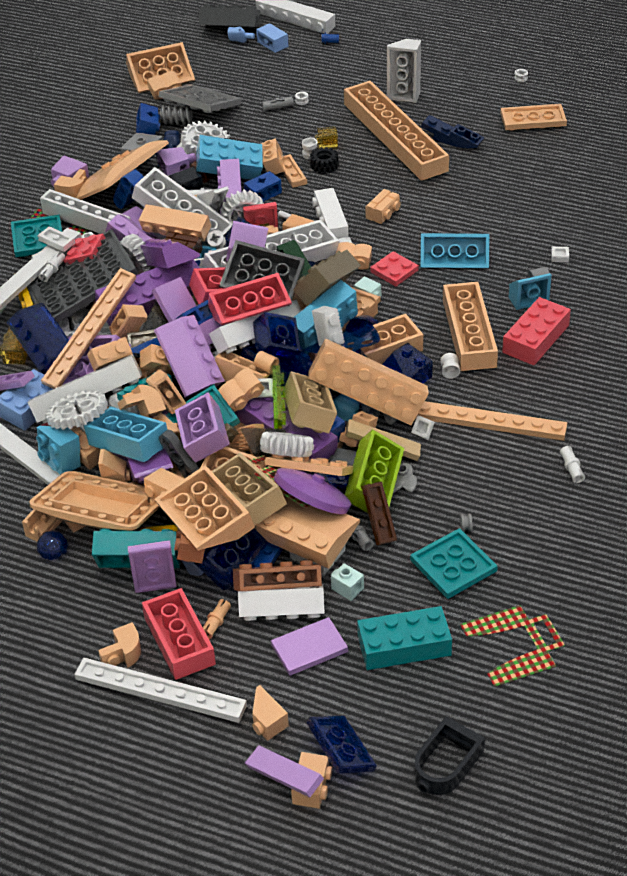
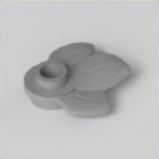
[393,463,417,493]

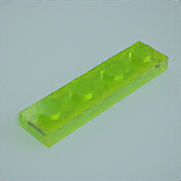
[272,365,286,432]

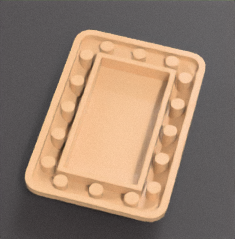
[76,140,169,200]
[30,471,160,531]

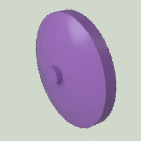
[274,468,351,514]

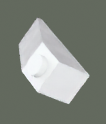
[196,186,229,212]

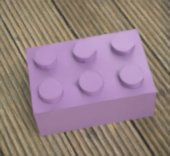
[175,392,230,463]

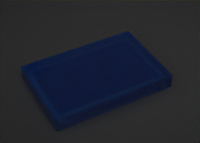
[306,716,377,774]

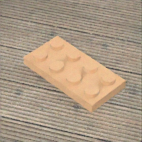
[500,104,567,131]
[265,454,353,476]

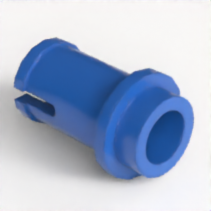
[321,32,339,44]

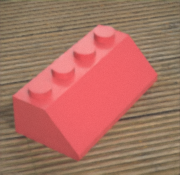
[208,273,292,325]

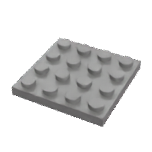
[159,84,242,113]

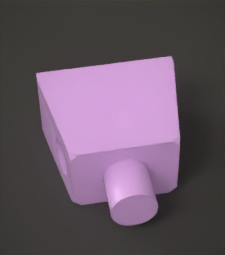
[157,147,196,175]
[51,156,89,187]

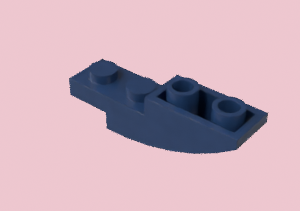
[421,115,485,148]

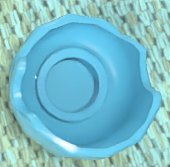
[333,394,359,421]

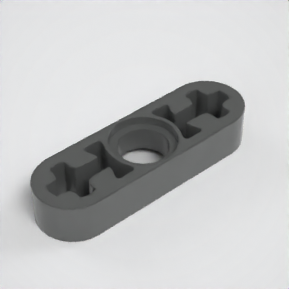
[159,430,199,478]

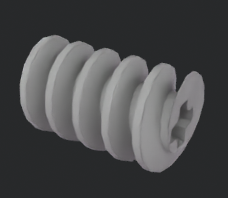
[160,105,192,125]

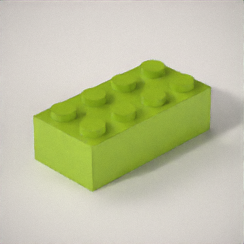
[344,429,405,513]

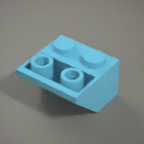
[36,425,81,475]

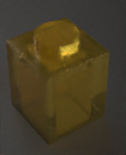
[315,126,338,149]

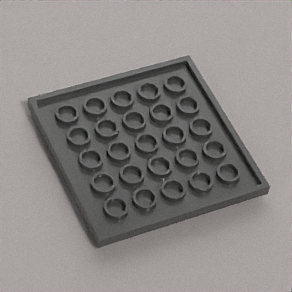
[27,229,139,329]

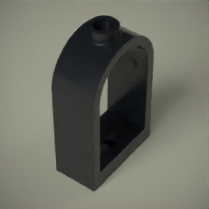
[414,716,485,795]

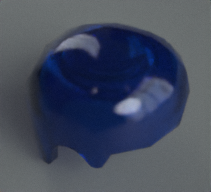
[37,530,69,560]

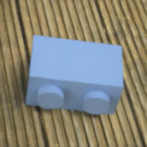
[256,23,288,53]

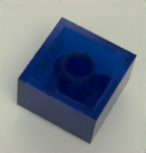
[253,312,301,361]

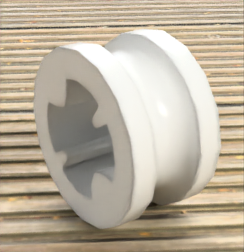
[514,69,528,82]
[295,92,309,105]

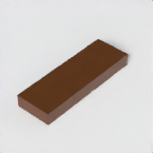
[361,481,397,546]

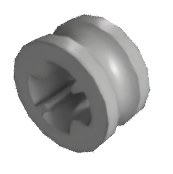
[460,513,473,532]

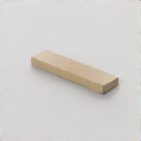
[345,419,421,461]

